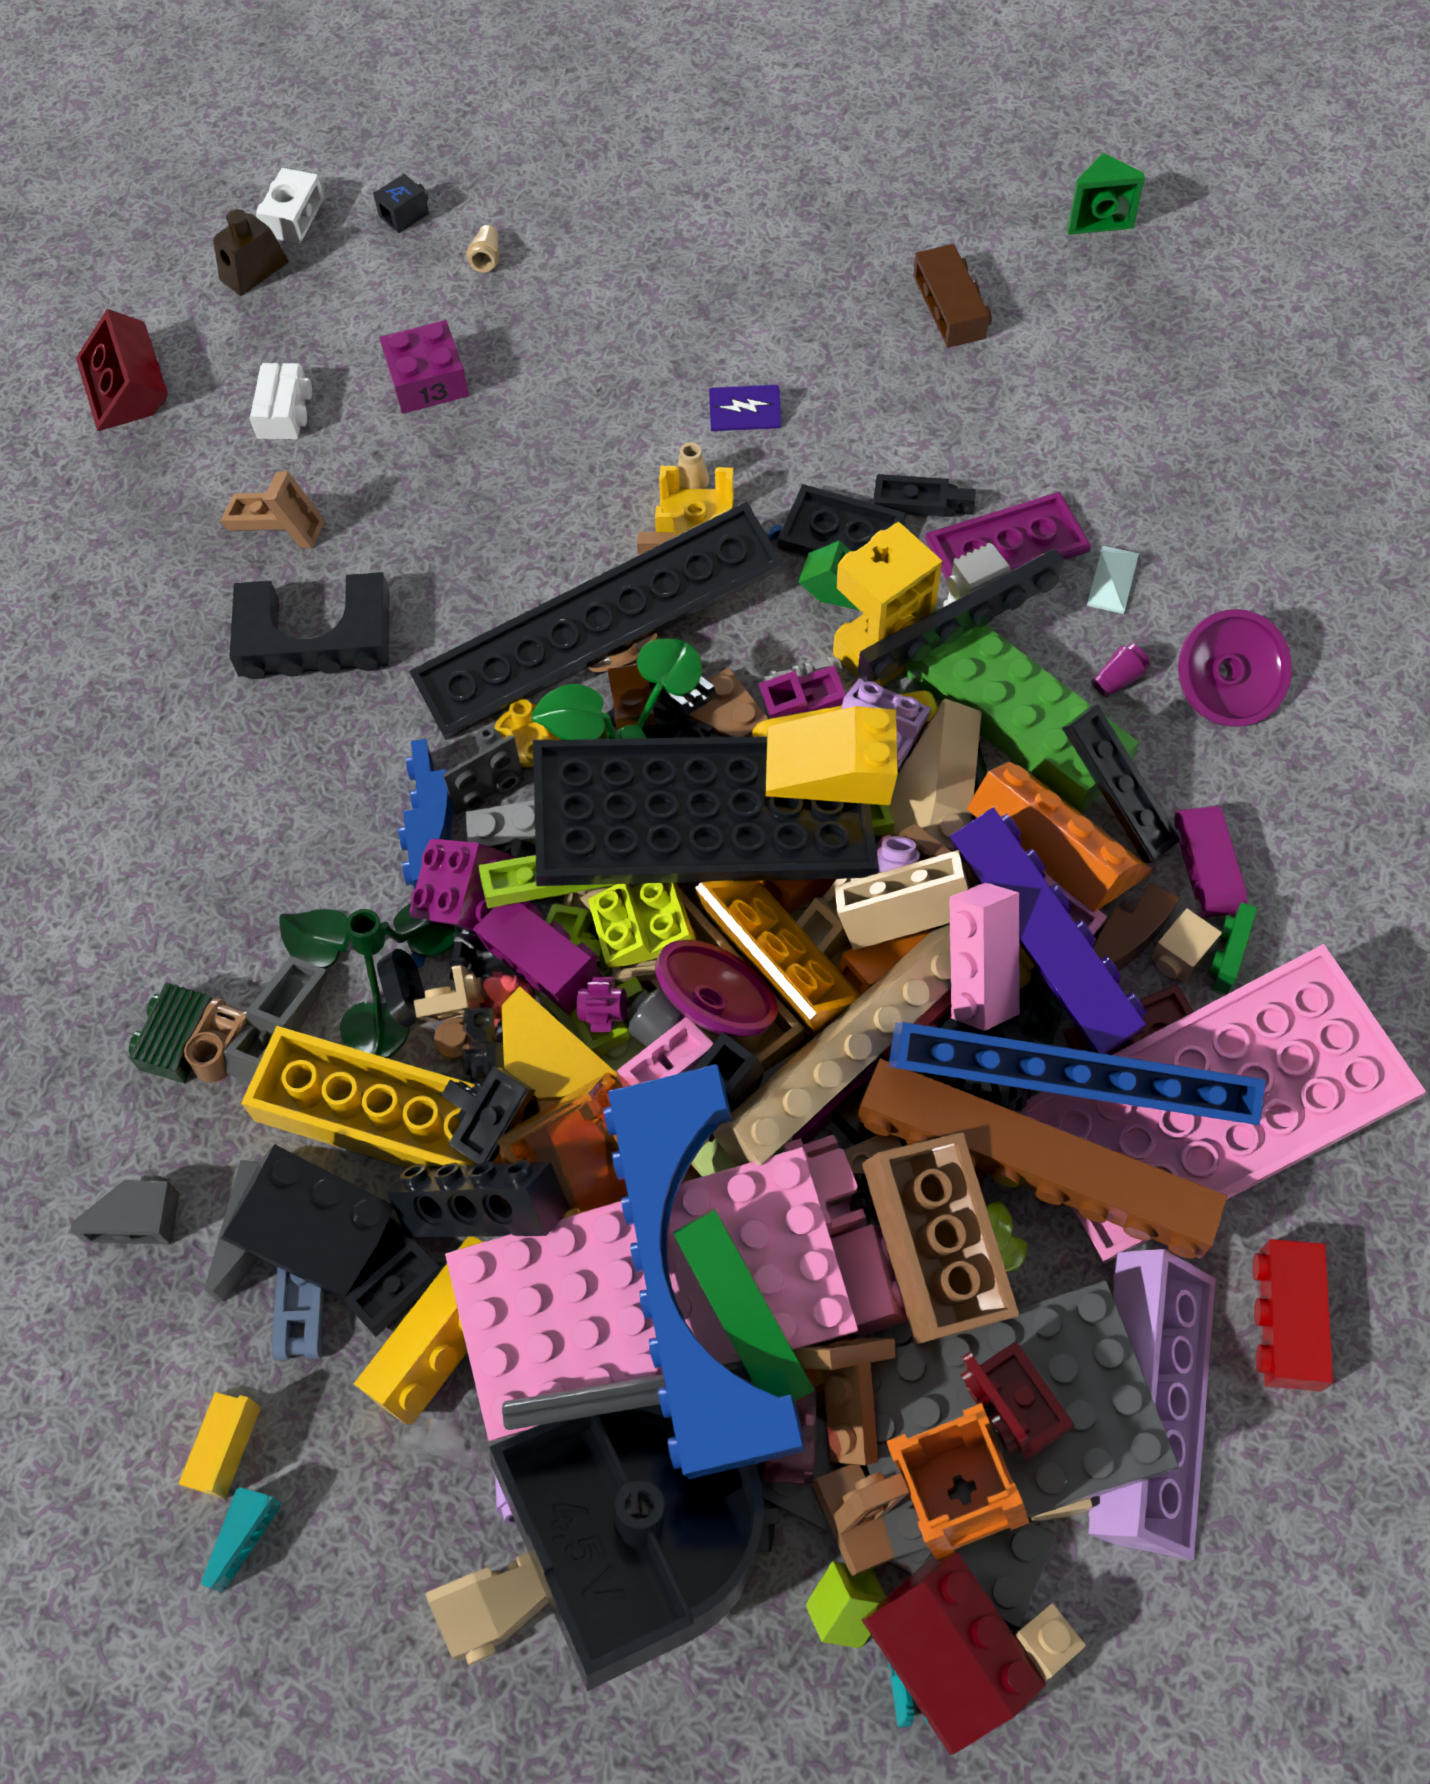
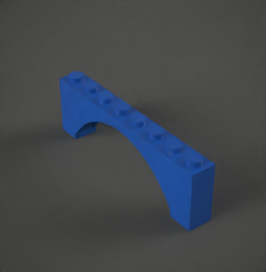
[604,1064,807,1479]

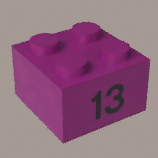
[379,320,469,414]

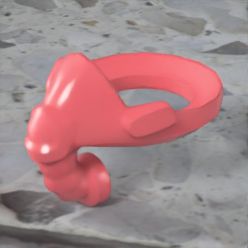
[483,971,535,1028]

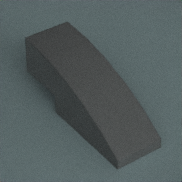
[224,956,327,1083]

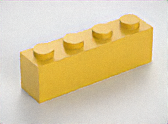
[353,1237,484,1427]

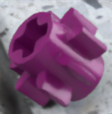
[577,977,628,1032]

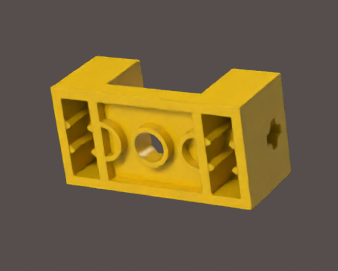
[833,521,942,687]

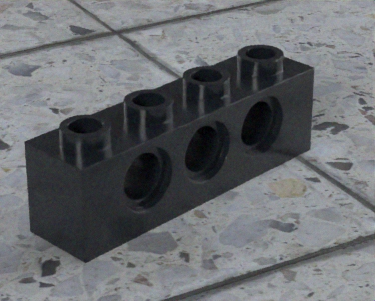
[386,1160,570,1237]

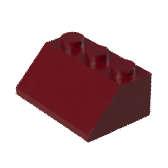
[76,309,168,431]
[861,1551,1047,1755]

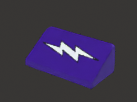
[709,385,781,431]

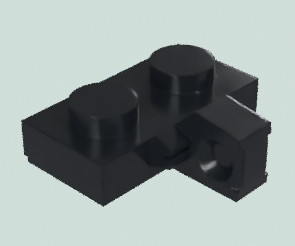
[462,1007,504,1084]
[441,1066,535,1164]

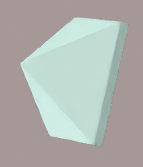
[1087,545,1139,614]

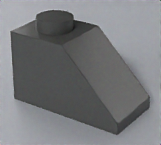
[70,1175,180,1245]

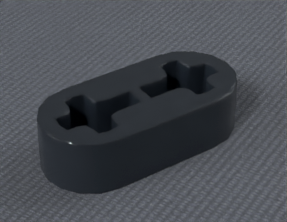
[377,949,426,1027]

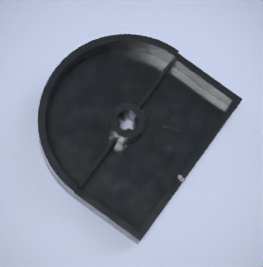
[489,1404,764,1691]

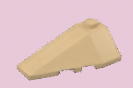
[875,699,982,852]
[425,1553,549,1666]

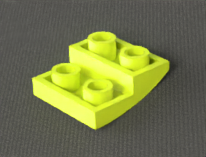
[588,883,696,968]

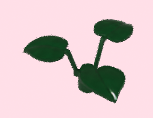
[279,903,458,1058]

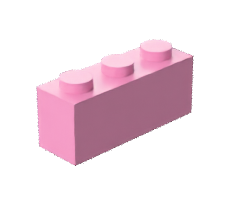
[950,882,1020,1031]

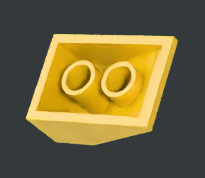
[765,706,898,805]

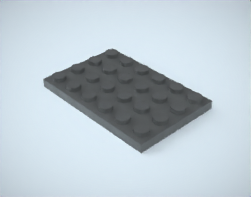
[867,1280,1179,1560]

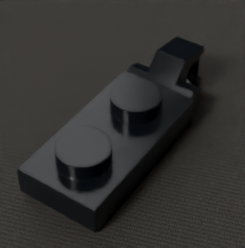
[873,474,976,517]

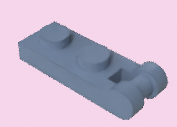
[272,1267,325,1361]

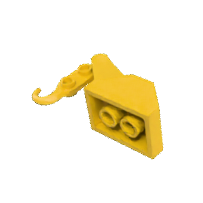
[502,986,628,1214]

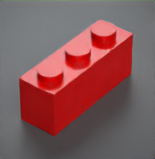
[1252,1239,1333,1392]

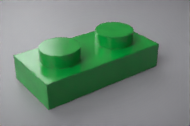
[1208,902,1257,994]

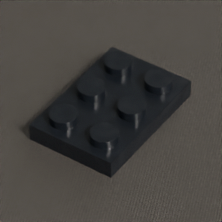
[778,484,906,556]

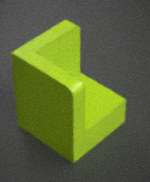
[806,1561,886,1648]

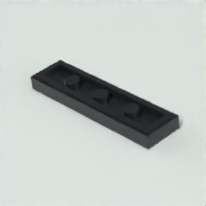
[1062,704,1180,863]

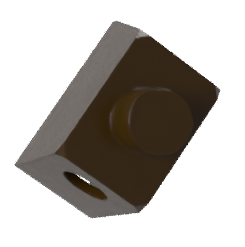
[213,209,289,296]

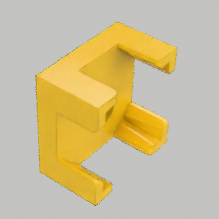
[655,466,734,537]

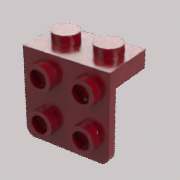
[960,1341,1075,1460]

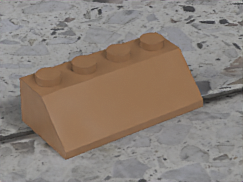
[862,1132,1019,1345]

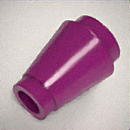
[1091,643,1150,698]

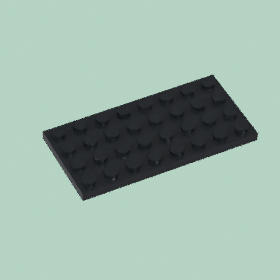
[533,736,879,886]

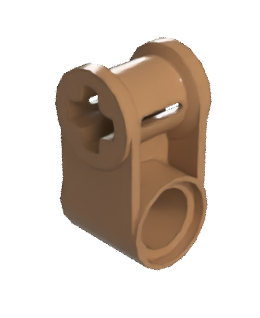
[184,998,247,1083]

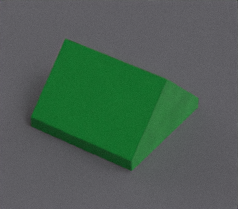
[1067,152,1145,235]

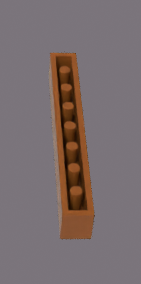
[857,1059,1228,1259]

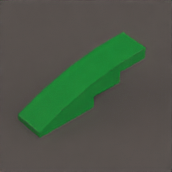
[673,1208,815,1401]

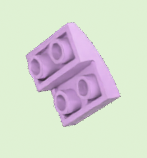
[841,678,931,770]

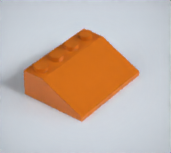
[967,761,1154,912]

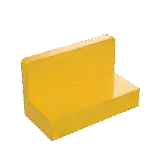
[178,1392,261,1499]

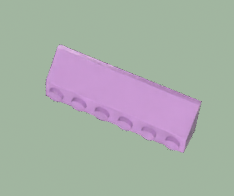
[1088,1249,1216,1560]

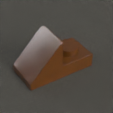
[607,664,656,730]

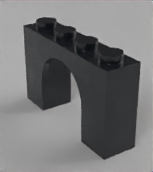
[229,572,390,679]

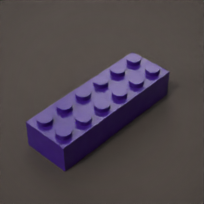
[950,807,1147,1055]

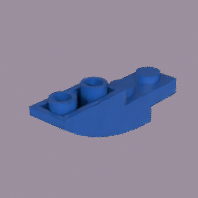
[398,739,453,889]

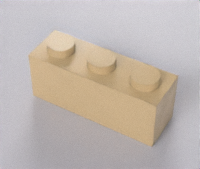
[835,850,972,950]

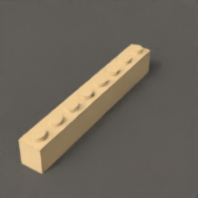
[713,923,951,1166]

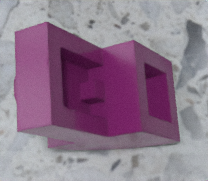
[759,665,846,719]

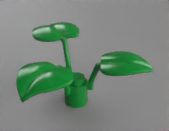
[531,639,702,740]

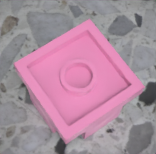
[784,1135,866,1239]

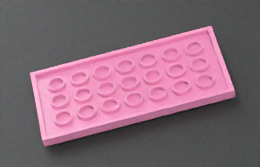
[1016,944,1426,1264]
[445,1147,858,1442]

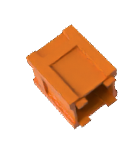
[886,1403,1029,1560]

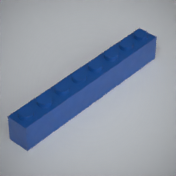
[888,1022,1266,1125]

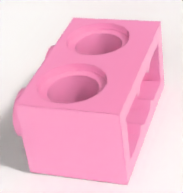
[617,1017,714,1087]

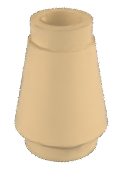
[466,225,500,273]
[677,442,710,489]

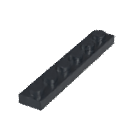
[858,548,1064,682]

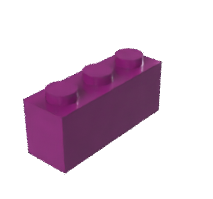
[473,901,603,1015]

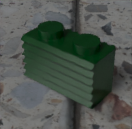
[128,982,213,1084]

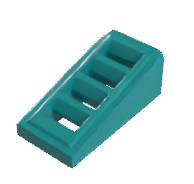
[201,1487,282,1593]

